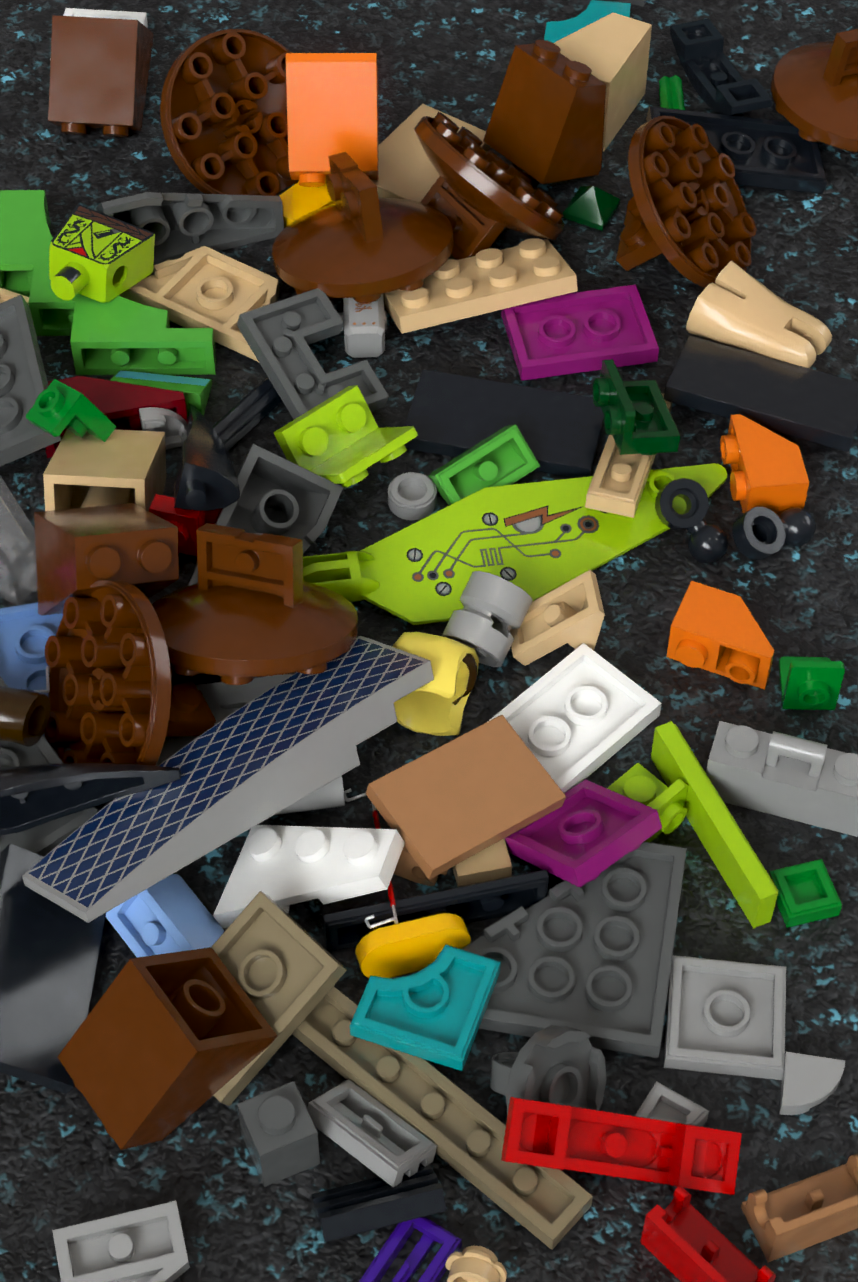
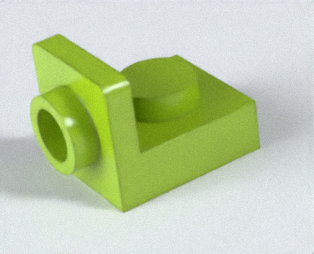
[607,763,688,843]

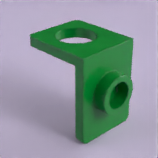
[778,656,845,710]

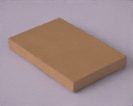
[366,715,566,880]

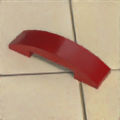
[501,1097,742,1195]

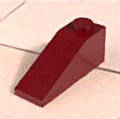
[45,376,188,458]

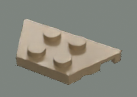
[119,246,279,362]

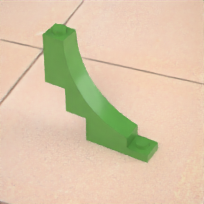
[0,190,217,375]

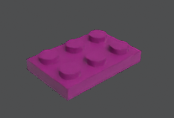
[501,284,659,381]

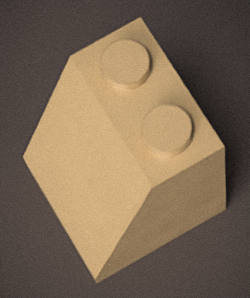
[554,13,652,152]
[43,429,166,511]

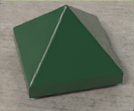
[563,186,621,231]

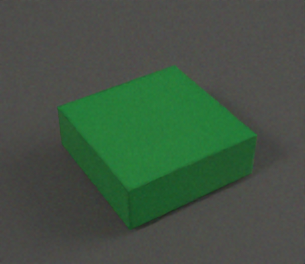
[769,859,842,928]

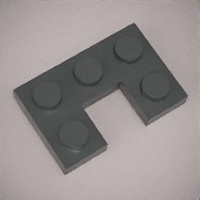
[237,288,389,420]

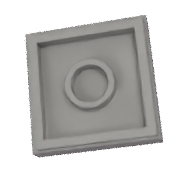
[664,955,786,1080]

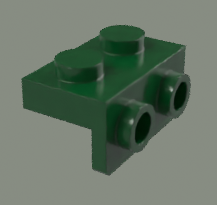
[592,359,680,455]

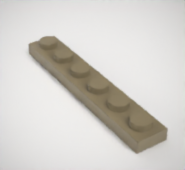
[292,986,593,1250]

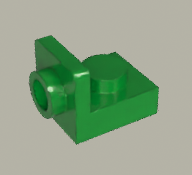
[26,379,117,442]

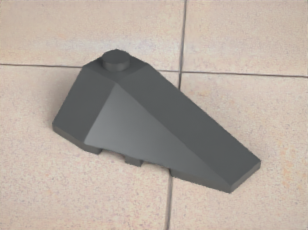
[95,192,284,265]
[187,444,344,586]

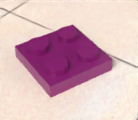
[505,779,662,887]

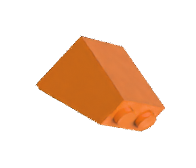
[286,53,379,187]

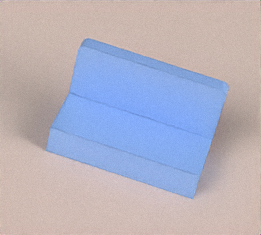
[105,874,225,958]

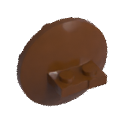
[160,29,299,196]
[771,29,858,152]
[414,112,565,260]
[616,116,757,288]
[272,152,454,303]
[152,523,358,685]
[44,580,216,766]

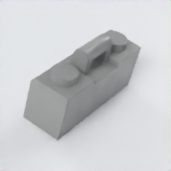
[706,721,858,837]

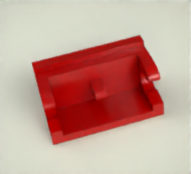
[640,1186,776,1282]

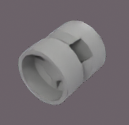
[442,571,533,667]

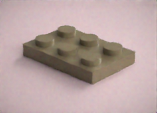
[212,891,347,1106]

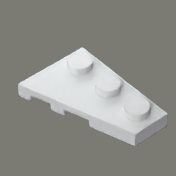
[213,825,405,929]

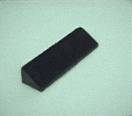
[320,870,549,952]

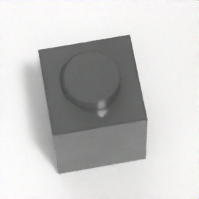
[237,1081,320,1187]

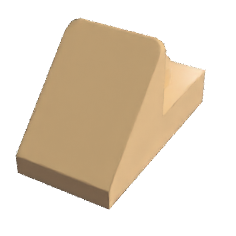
[509,570,605,666]

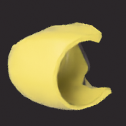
[392,632,479,736]

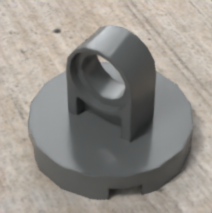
[490,1025,607,1115]

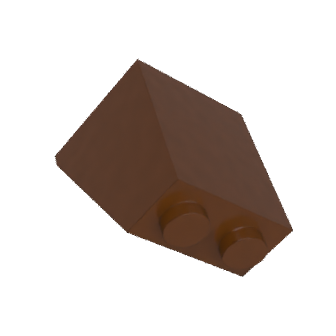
[48,15,153,137]
[483,40,606,184]
[34,503,179,616]
[57,947,277,1150]

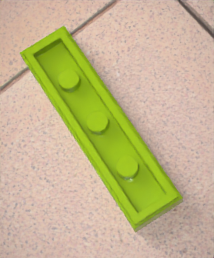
[651,721,779,929]

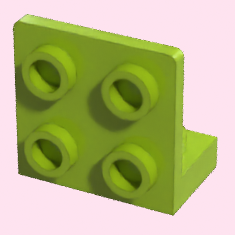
[273,385,418,487]

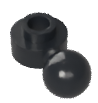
[655,478,728,563]
[732,506,816,560]

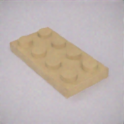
[383,238,578,334]

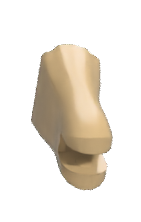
[686,260,832,368]

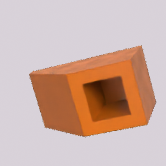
[720,414,810,517]
[666,581,775,690]

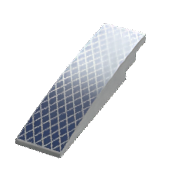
[22,636,434,923]

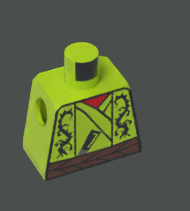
[49,204,155,303]

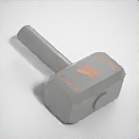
[337,294,387,358]

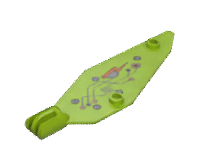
[303,463,728,625]

